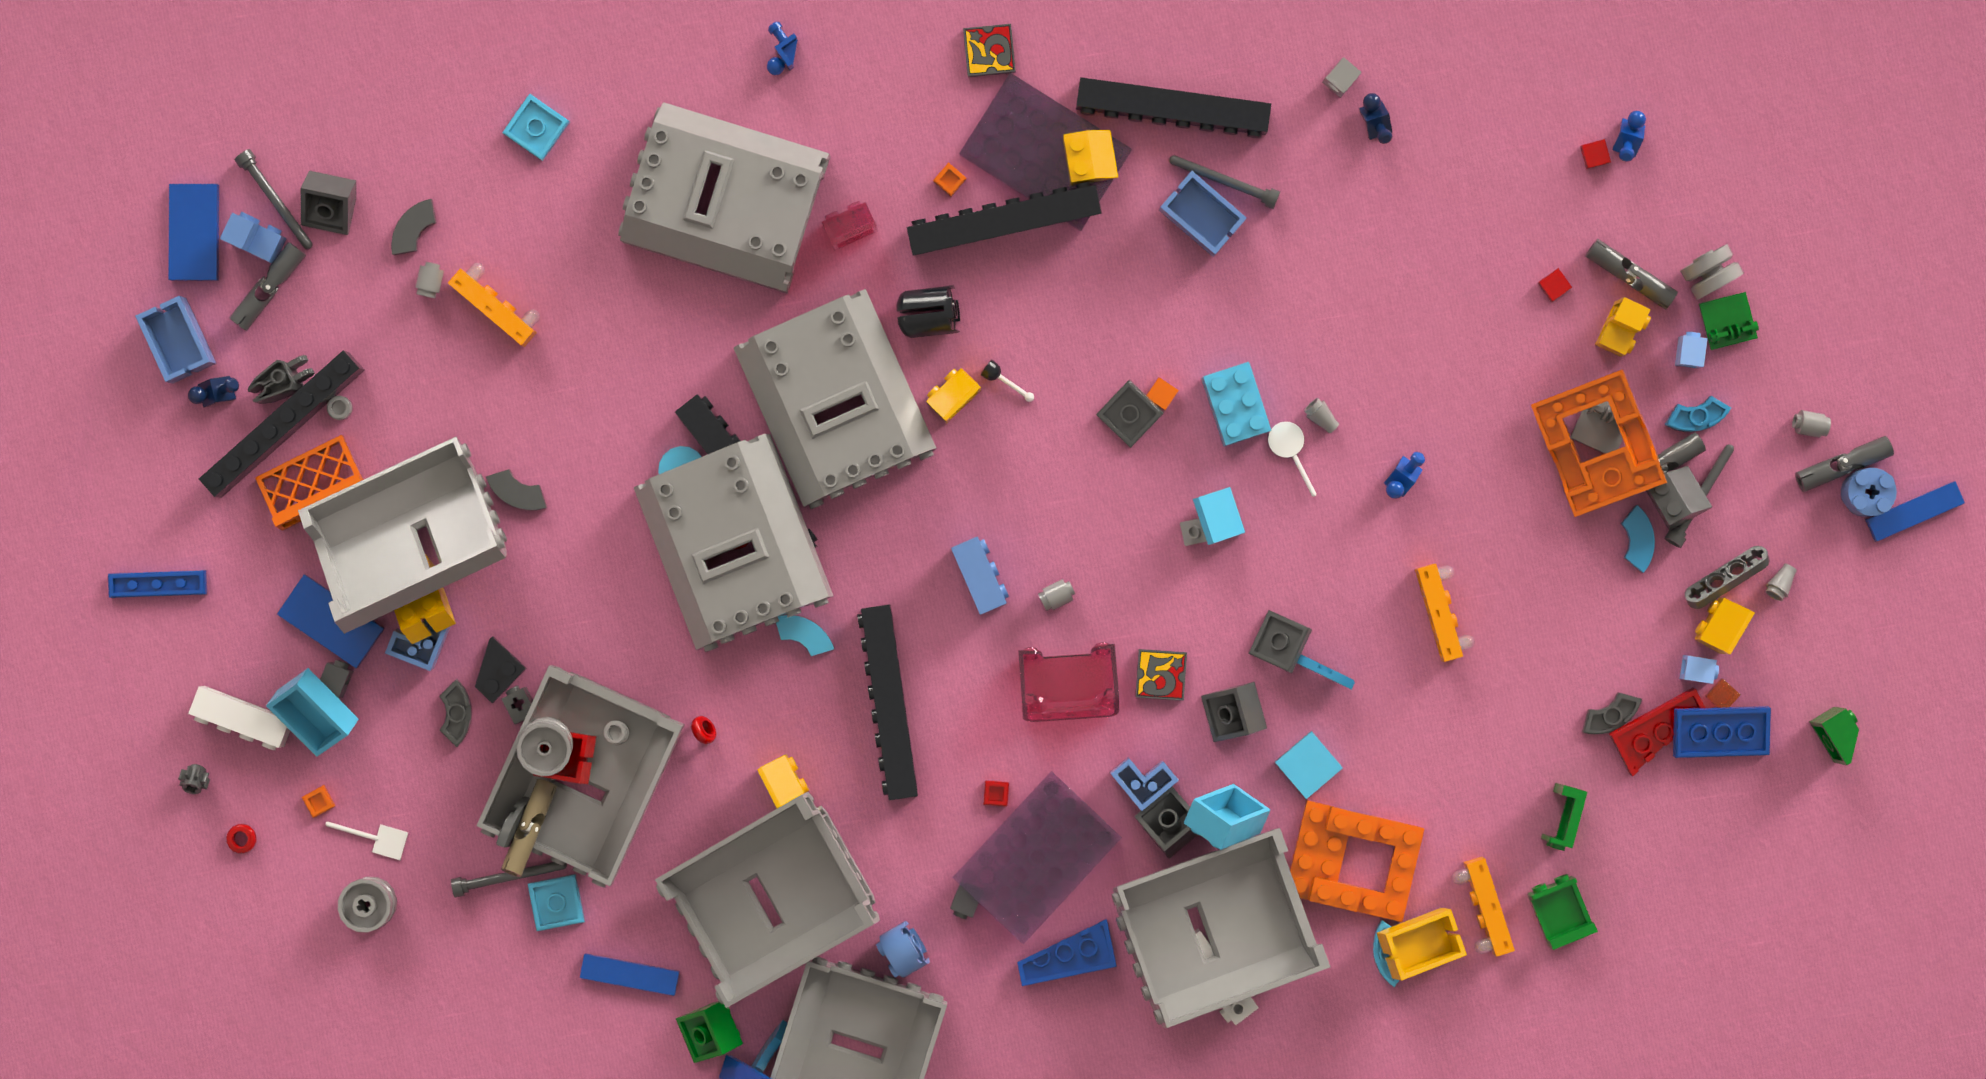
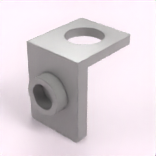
[1322,57,1361,98]
[1180,519,1207,546]

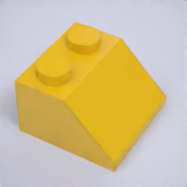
[1063,130,1118,186]
[926,368,981,423]
[1695,598,1755,655]
[757,754,809,808]

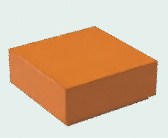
[933,162,967,197]
[1147,377,1179,410]
[302,785,336,818]

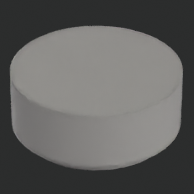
[327,396,353,420]
[603,721,629,745]

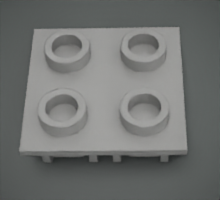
[1571,401,1623,454]

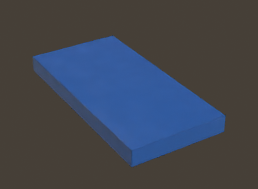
[168,184,219,281]
[277,574,385,668]
[1673,706,1771,758]

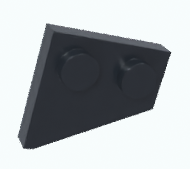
[475,636,527,703]

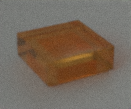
[1705,678,1741,708]

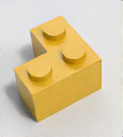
[1595,297,1651,357]

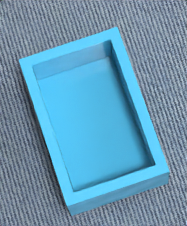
[1201,362,1272,447]
[266,668,359,757]
[1184,784,1271,850]

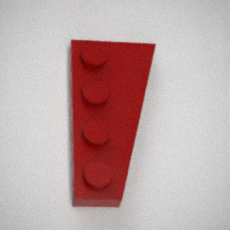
[1609,687,1705,776]

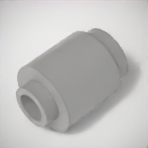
[415,262,444,298]
[1792,410,1831,438]
[1038,579,1075,611]

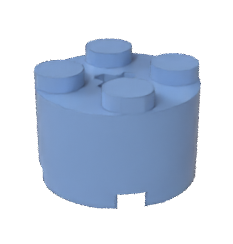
[1841,468,1897,517]
[876,921,930,978]

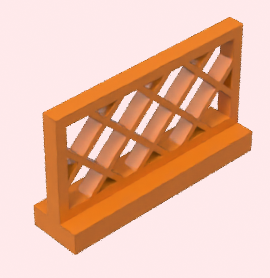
[255,435,364,531]

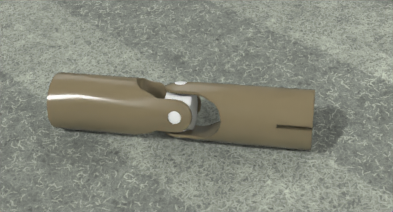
[501,779,557,877]

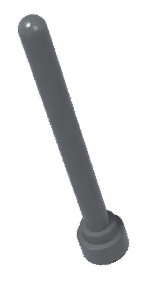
[234,149,313,249]
[1169,155,1280,209]
[1664,444,1734,548]
[451,862,567,898]

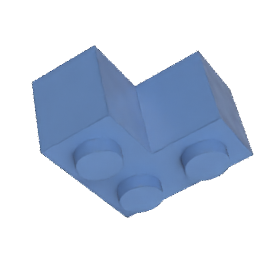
[220,211,287,263]
[385,619,451,671]
[1110,757,1179,811]

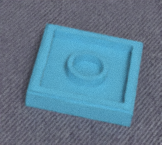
[502,94,570,161]
[1193,487,1245,545]
[1275,731,1343,799]
[528,874,585,931]

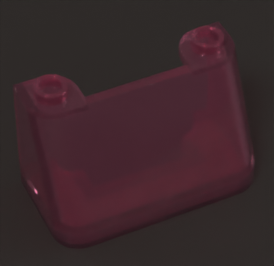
[1018,642,1119,722]

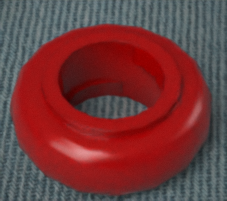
[691,716,716,744]
[226,824,256,854]

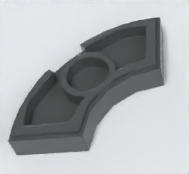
[391,199,436,255]
[486,469,547,510]
[439,679,472,747]
[1582,692,1642,734]
[496,796,529,848]

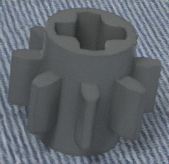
[178,764,210,794]

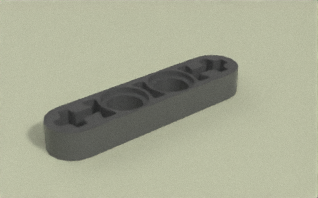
[1685,546,1770,609]

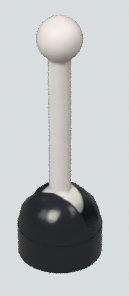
[981,359,1034,402]

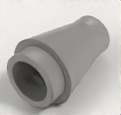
[1304,398,1339,433]
[1765,564,1797,601]

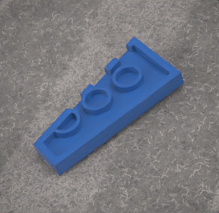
[1017,919,1117,986]

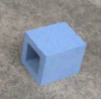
[1675,332,1707,369]
[1679,655,1719,684]

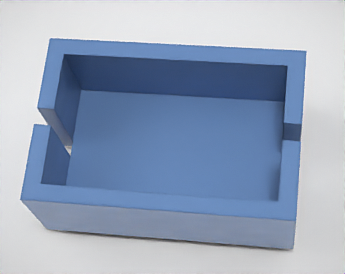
[1159,171,1247,257]
[135,296,217,384]
[951,536,1009,615]

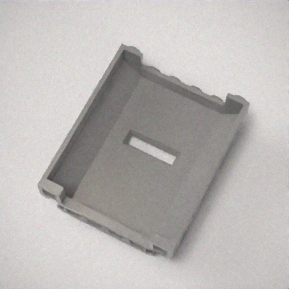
[618,102,830,294]
[734,289,937,509]
[634,434,833,652]
[298,437,507,634]
[476,665,685,888]
[655,792,880,1008]
[1112,828,1330,1028]
[770,957,947,1079]

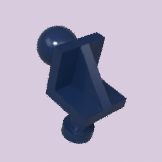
[1359,93,1393,144]
[188,376,239,408]

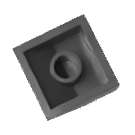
[301,171,356,235]
[1646,466,1712,531]
[1201,682,1267,742]
[1134,787,1197,859]

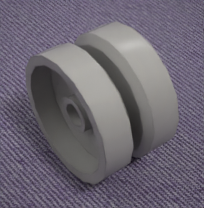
[1680,244,1744,300]
[517,717,573,776]
[338,876,397,932]

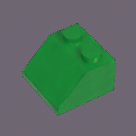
[1809,707,1859,765]
[676,1001,743,1063]

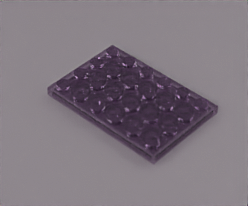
[959,73,1132,231]
[952,771,1122,944]

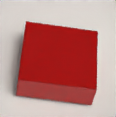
[1580,139,1611,169]
[1538,268,1572,302]
[983,780,1009,807]

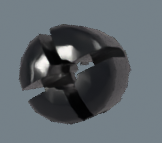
[896,285,960,338]

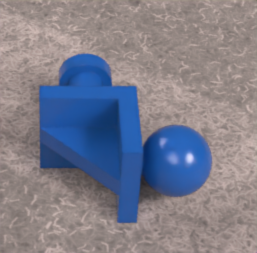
[767,22,798,75]
[1612,111,1646,162]
[1384,452,1425,499]

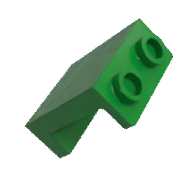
[1541,783,1588,851]
[1527,874,1598,950]

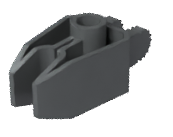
[248,355,315,404]

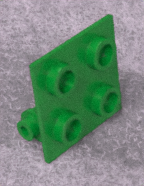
[1699,292,1759,350]

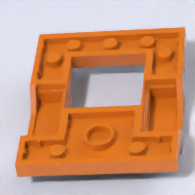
[1531,369,1667,517]
[1290,800,1425,922]

